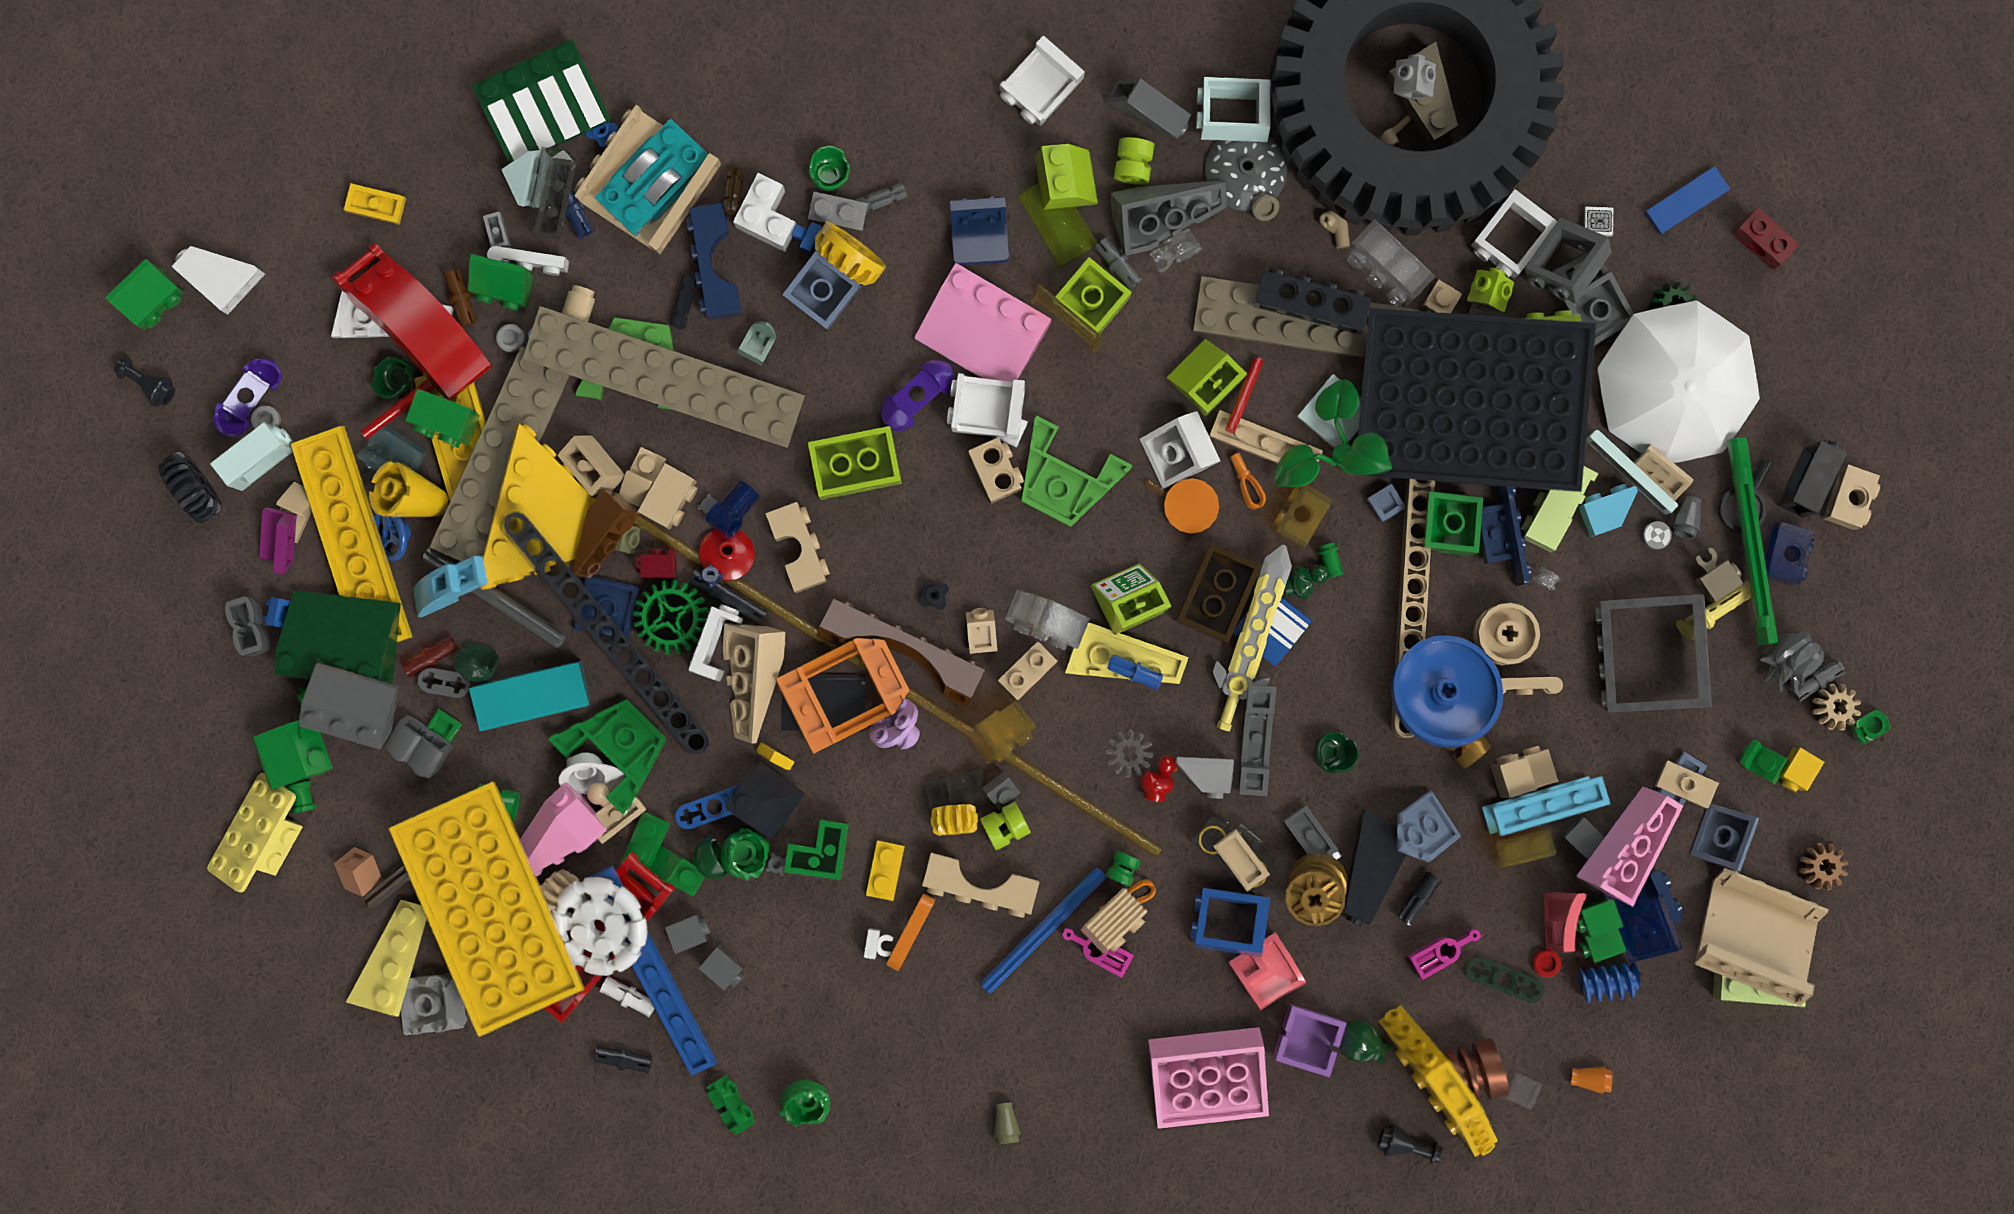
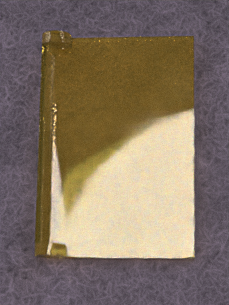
[1031,284,1104,354]

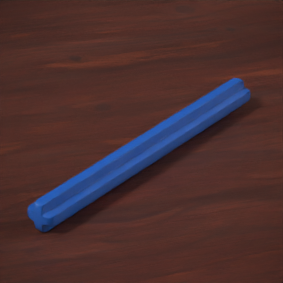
[981,868,1106,993]

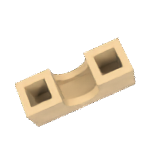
[766,502,830,593]

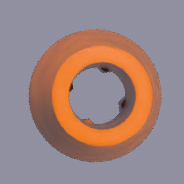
[1571,1066,1613,1094]

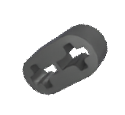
[418,668,472,698]

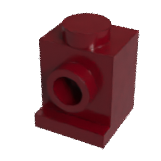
[636,550,677,579]

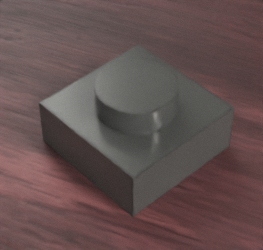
[982,771,1021,809]

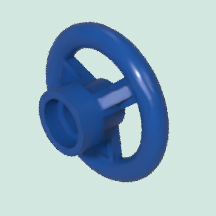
[373,513,411,561]

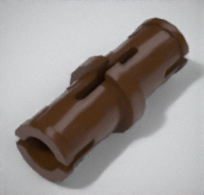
[443,269,477,327]

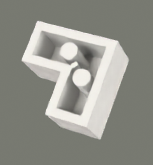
[733,173,796,252]

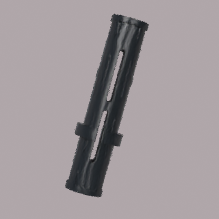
[688,568,769,625]

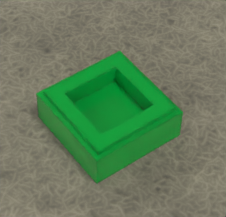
[427,709,463,743]

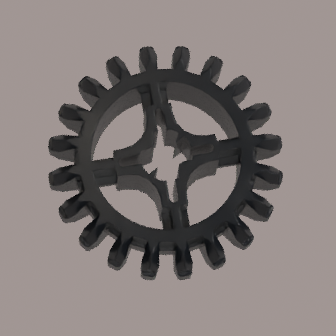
[158,452,222,524]

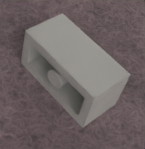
[483,211,511,248]

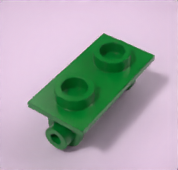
[706,1074,755,1135]

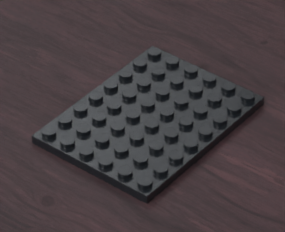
[1355,308,1596,493]

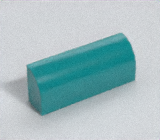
[469,660,590,731]

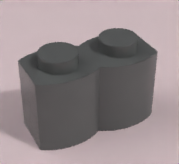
[225,596,270,657]
[384,715,452,779]

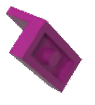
[259,507,297,575]

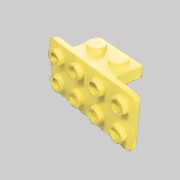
[207,773,303,892]

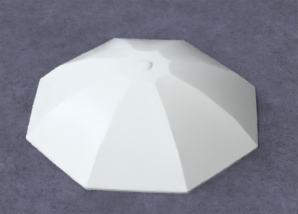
[1597,301,1760,463]

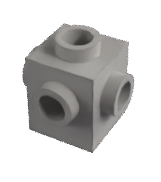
[1394,54,1436,100]

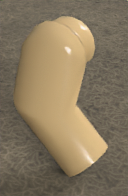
[1320,211,1350,248]

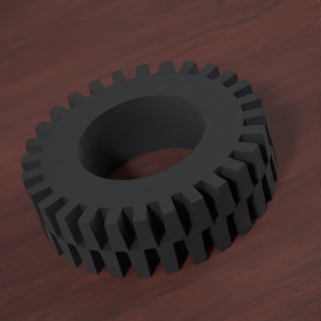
[1270,0,1565,235]

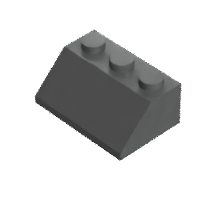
[299,663,399,749]

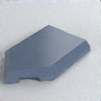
[1397,790,1461,862]

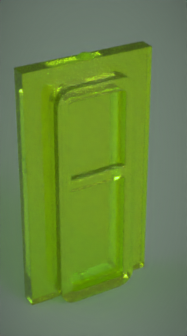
[1018,183,1097,267]

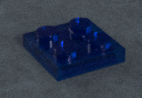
[1616,895,1683,963]

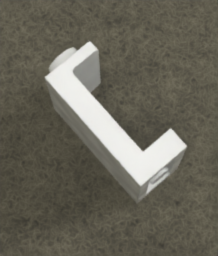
[999,35,1085,126]
[947,373,1025,440]
[689,604,743,681]

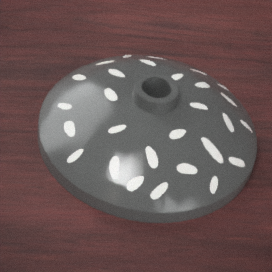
[1205,136,1287,211]

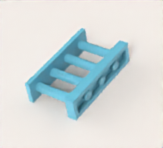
[1481,776,1610,836]

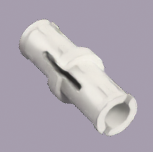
[600,976,655,1017]

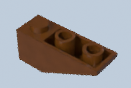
[572,489,639,578]

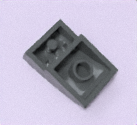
[1549,251,1634,344]

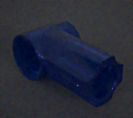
[706,480,760,538]

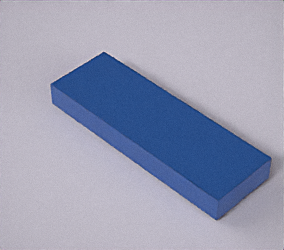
[1645,166,1730,235]

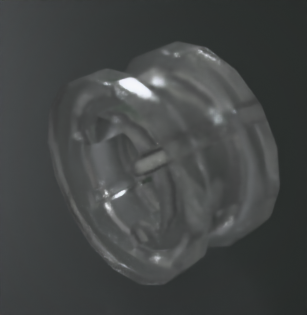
[1532,567,1561,592]

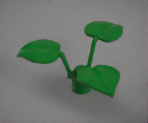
[1275,379,1392,488]

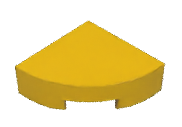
[756,742,794,770]

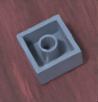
[783,251,861,330]

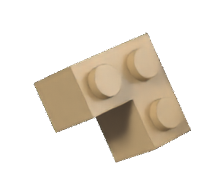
[1490,746,1558,798]

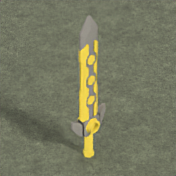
[1213,545,1292,731]

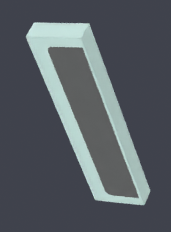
[1586,430,1678,515]

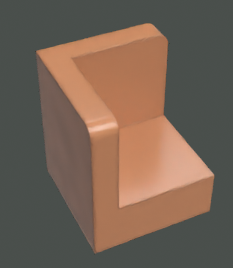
[334,847,382,897]

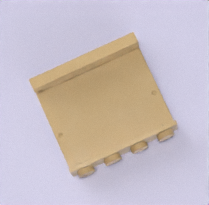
[574,105,721,255]
[1695,868,1828,1006]

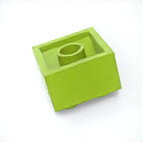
[1035,144,1098,210]

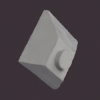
[1174,757,1234,799]

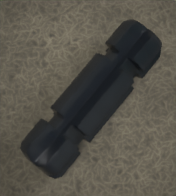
[670,275,697,329]

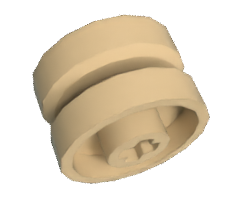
[1472,603,1540,666]

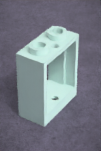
[1196,77,1270,142]
[210,423,293,491]

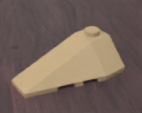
[723,623,785,743]

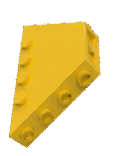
[480,423,595,590]
[1378,1005,1498,1157]

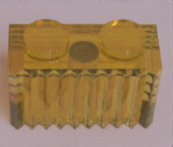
[1490,828,1556,868]

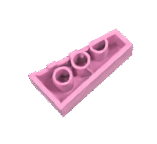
[1576,787,1683,906]

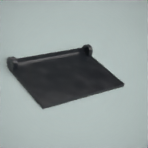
[781,673,866,732]

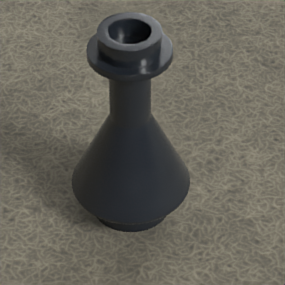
[114,358,176,406]
[1377,1124,1443,1164]

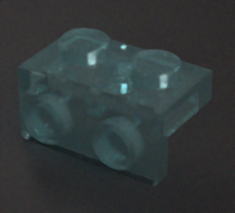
[357,425,427,473]

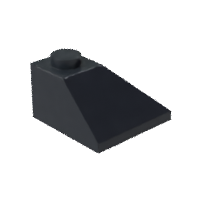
[725,761,806,839]

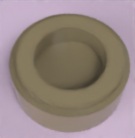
[1250,192,1279,221]

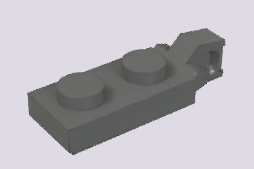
[1283,805,1341,859]

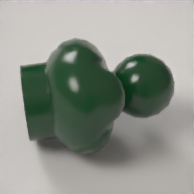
[1285,565,1329,599]

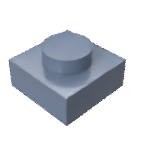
[1367,484,1406,523]

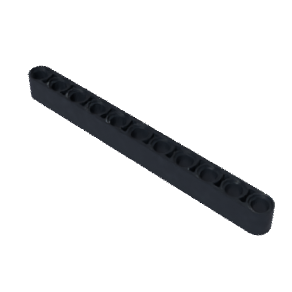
[501,512,709,755]

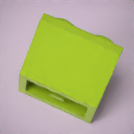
[1166,339,1247,417]

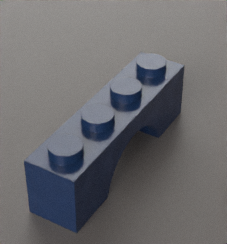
[686,203,742,321]

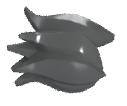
[1760,629,1824,693]

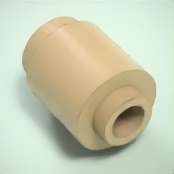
[562,285,595,322]

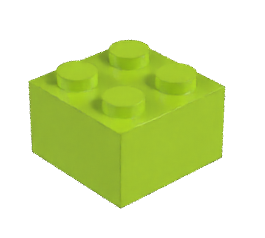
[1053,257,1132,339]

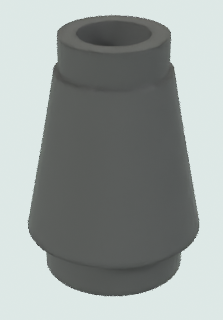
[1672,496,1702,539]

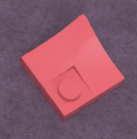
[1543,892,1586,952]
[1229,932,1306,1011]

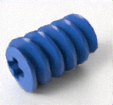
[1578,962,1640,1004]

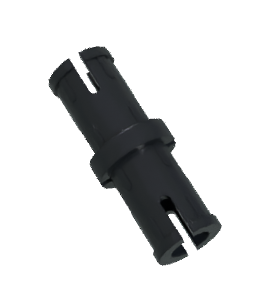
[594,1045,653,1074]

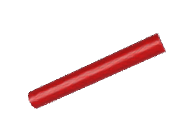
[1225,357,1263,434]
[360,380,434,439]

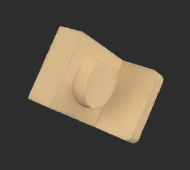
[1421,280,1462,313]
[966,608,997,654]

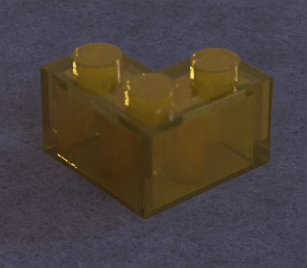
[969,700,1036,764]

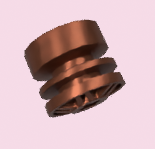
[1444,1038,1509,1103]

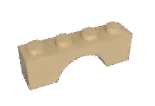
[923,853,1039,918]

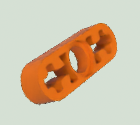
[886,893,936,971]

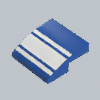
[1233,597,1312,667]

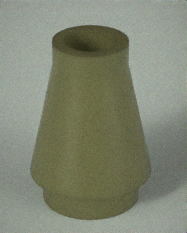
[993,1103,1021,1145]

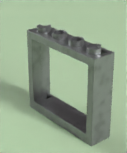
[1596,594,1712,713]

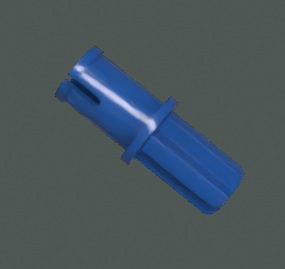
[1107,655,1163,691]

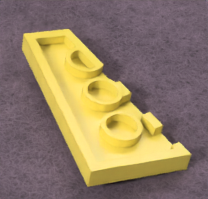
[1065,621,1189,684]
[346,900,427,1017]

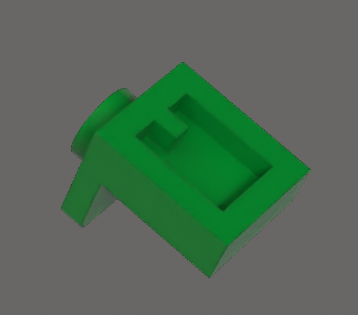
[1740,739,1789,785]

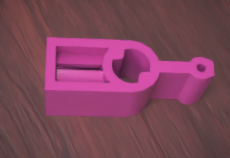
[1061,927,1134,978]
[1407,928,1481,980]

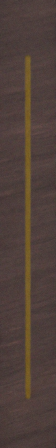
[561,465,1162,857]

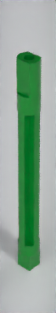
[1727,438,1778,646]

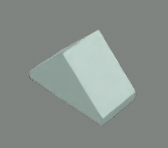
[502,150,550,206]

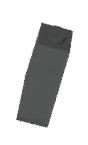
[1105,78,1191,139]

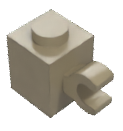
[1694,548,1744,603]

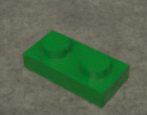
[621,812,670,870]

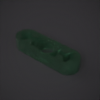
[1464,957,1544,1003]

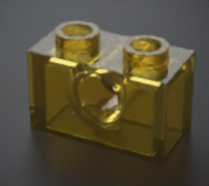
[1273,485,1333,549]

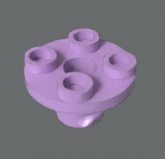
[869,698,920,750]

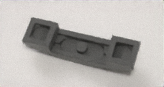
[1239,684,1277,796]

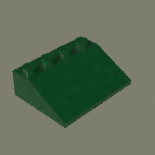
[274,590,401,684]

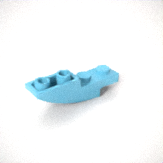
[413,556,488,617]

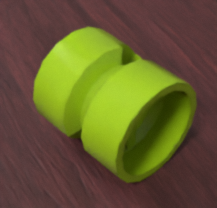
[1114,137,1155,185]
[980,801,1031,851]

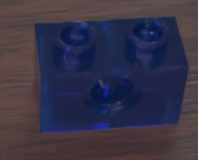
[1765,522,1815,586]

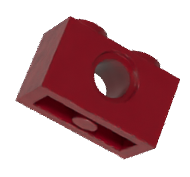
[1732,208,1800,270]

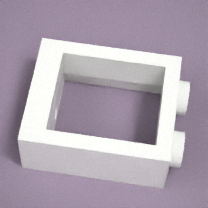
[1471,189,1557,279]

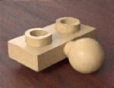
[587,782,646,844]

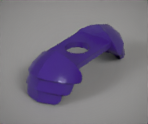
[213,358,282,438]
[880,360,955,431]

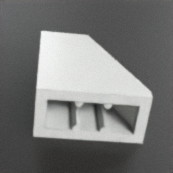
[172,246,265,314]

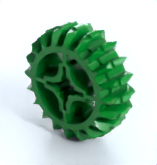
[633,580,709,655]

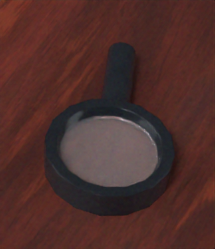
[1718,459,1772,533]

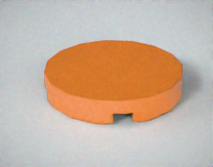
[1164,478,1219,534]

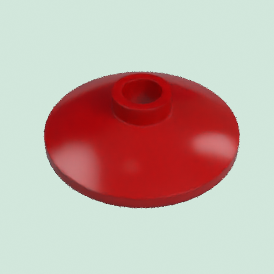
[699,527,755,581]

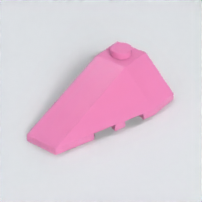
[520,782,607,876]

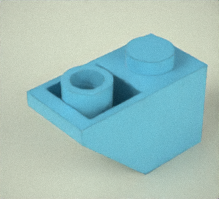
[1579,484,1638,537]

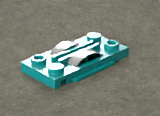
[594,118,708,237]

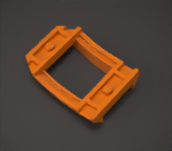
[776,638,909,754]

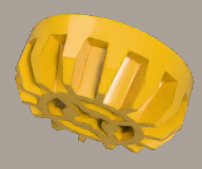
[815,221,886,286]

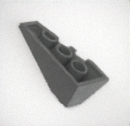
[1110,180,1227,256]

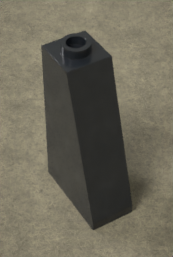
[1342,809,1407,927]

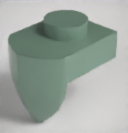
[737,321,776,366]

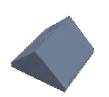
[1690,803,1759,871]

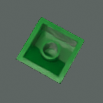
[468,254,534,311]
[105,259,184,330]
[1423,491,1483,556]
[252,720,333,791]

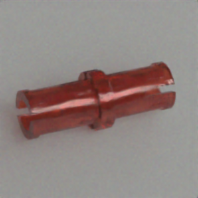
[401,635,459,677]

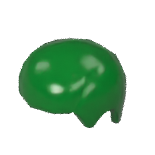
[808,145,850,191]

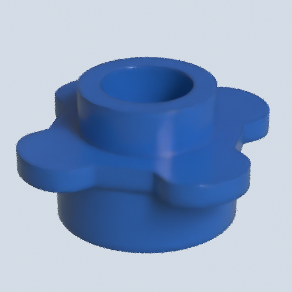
[586,122,618,147]

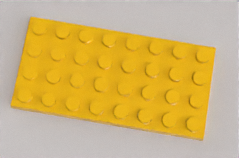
[389,782,584,1037]

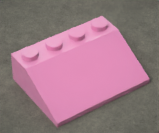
[914,263,1051,382]
[1148,1027,1269,1128]

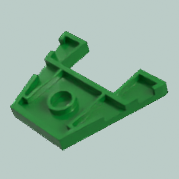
[548,699,667,816]

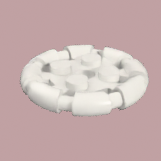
[551,877,647,975]

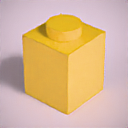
[1779,747,1824,792]

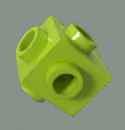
[1467,268,1514,313]

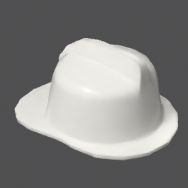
[559,753,626,794]

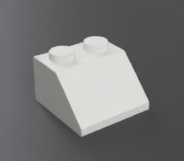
[1140,411,1220,489]

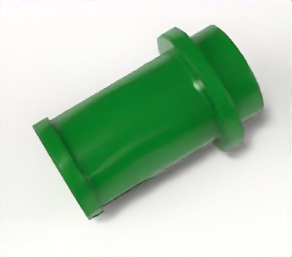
[1317,542,1344,578]

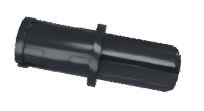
[1398,872,1442,925]

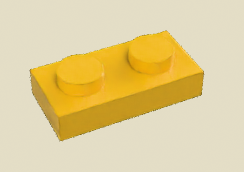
[344,184,406,225]
[866,840,905,901]

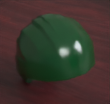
[1339,1020,1392,1063]

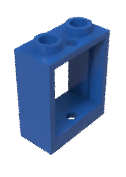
[1190,888,1270,957]

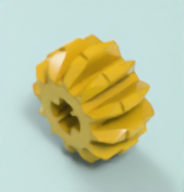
[931,804,978,836]

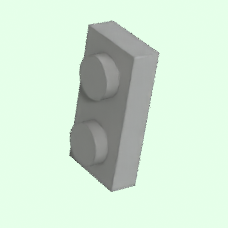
[808,192,868,230]

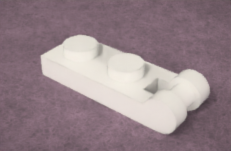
[487,246,569,276]

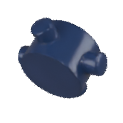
[698,565,723,589]

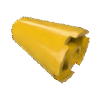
[369,462,449,517]

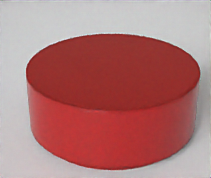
[1532,949,1561,977]

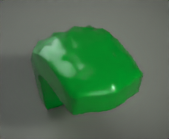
[1850,709,1891,745]

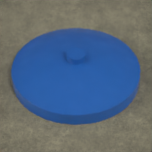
[1391,636,1503,748]

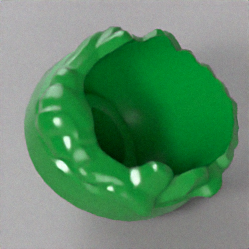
[721,828,769,881]
[779,1079,830,1127]

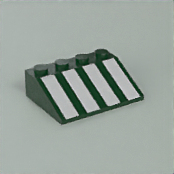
[472,39,611,164]

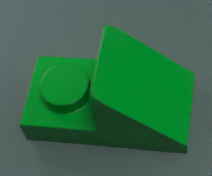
[650,845,705,897]

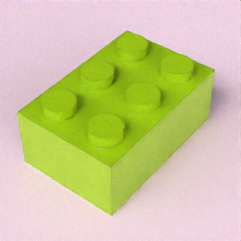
[808,426,902,500]

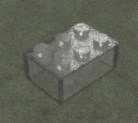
[1345,219,1436,308]

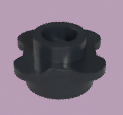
[919,580,949,610]

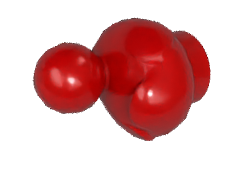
[1140,755,1178,802]

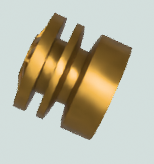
[1286,853,1347,926]

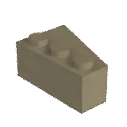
[1385,42,1458,147]

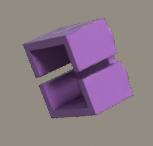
[1273,1003,1346,1077]

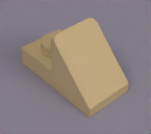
[619,447,667,507]
[276,482,312,543]

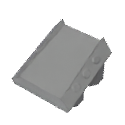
[401,973,467,1035]

